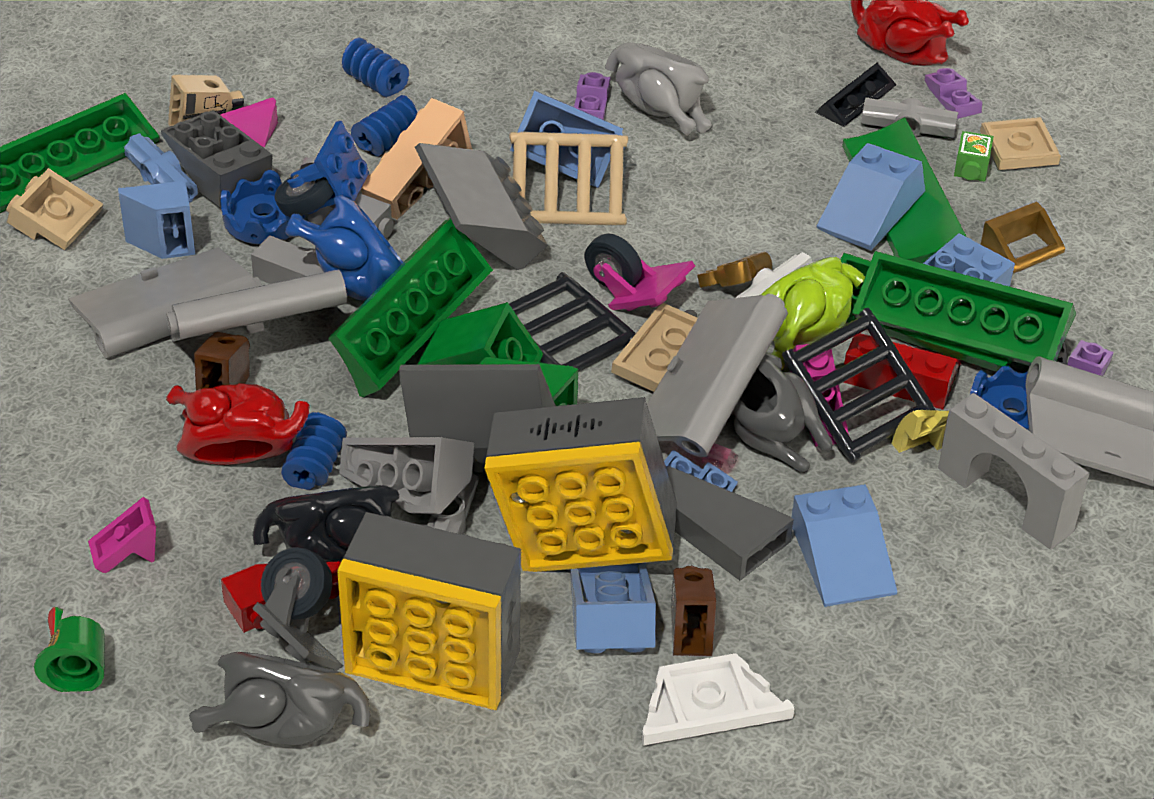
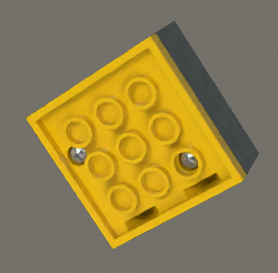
[484,397,677,572]
[337,512,521,710]

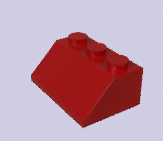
[843,333,961,410]

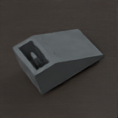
[161,110,272,208]

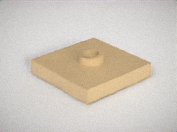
[980,117,1061,170]

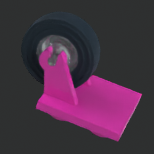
[584,233,695,311]

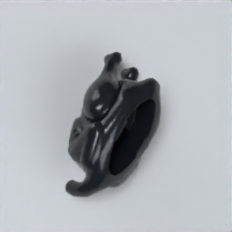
[252,485,399,562]

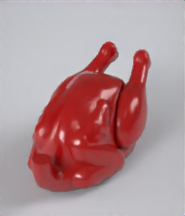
[850,0,969,66]
[166,383,310,466]

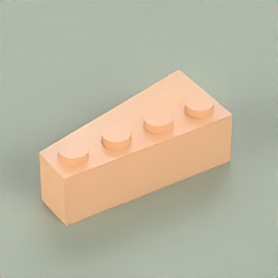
[361,98,472,220]

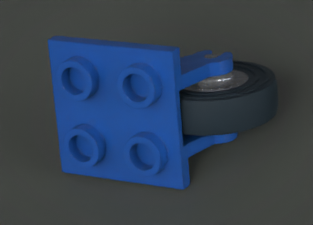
[275,121,369,217]

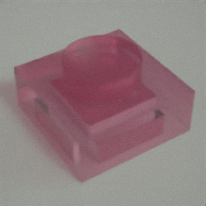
[700,443,739,470]

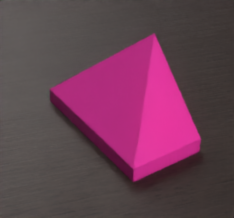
[220,97,278,147]

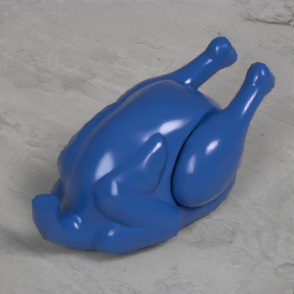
[285,195,403,301]

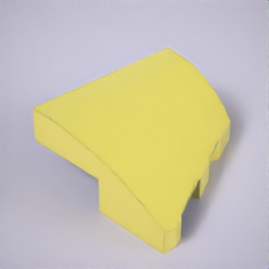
[891,410,949,453]

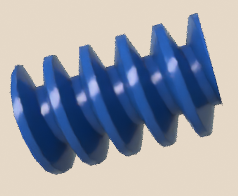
[342,37,409,97]
[351,95,417,157]
[281,412,347,490]

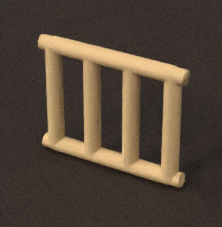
[509,132,628,225]

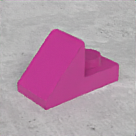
[88,497,156,573]

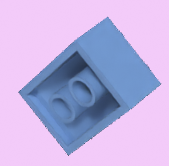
[510,91,623,188]
[817,143,925,251]
[791,484,897,607]
[570,563,656,653]

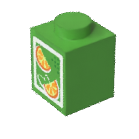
[954,131,994,181]

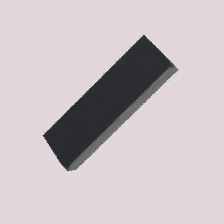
[815,62,897,127]

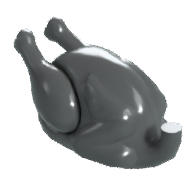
[730,352,833,473]
[189,652,370,746]

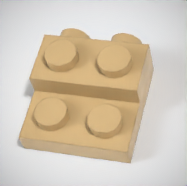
[6,168,103,250]

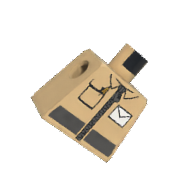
[168,75,244,126]

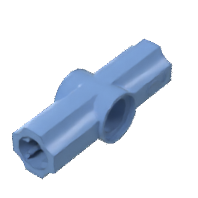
[124,133,198,203]

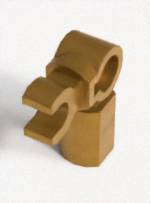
[697,252,772,288]

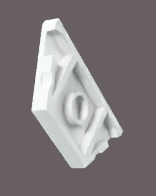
[642,653,794,746]

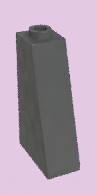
[667,466,794,581]

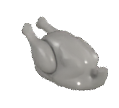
[605,42,712,135]

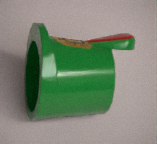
[34,607,105,692]

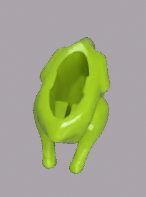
[761,257,865,370]

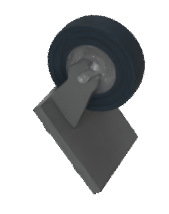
[252,548,344,671]

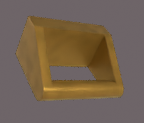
[980,201,1065,274]

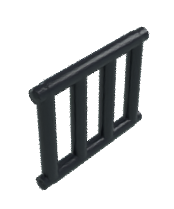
[491,272,636,372]
[782,308,936,464]

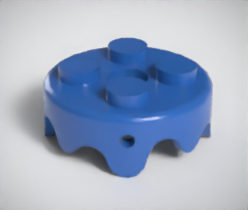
[221,170,305,244]
[970,366,1029,431]

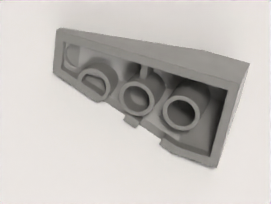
[339,437,474,514]

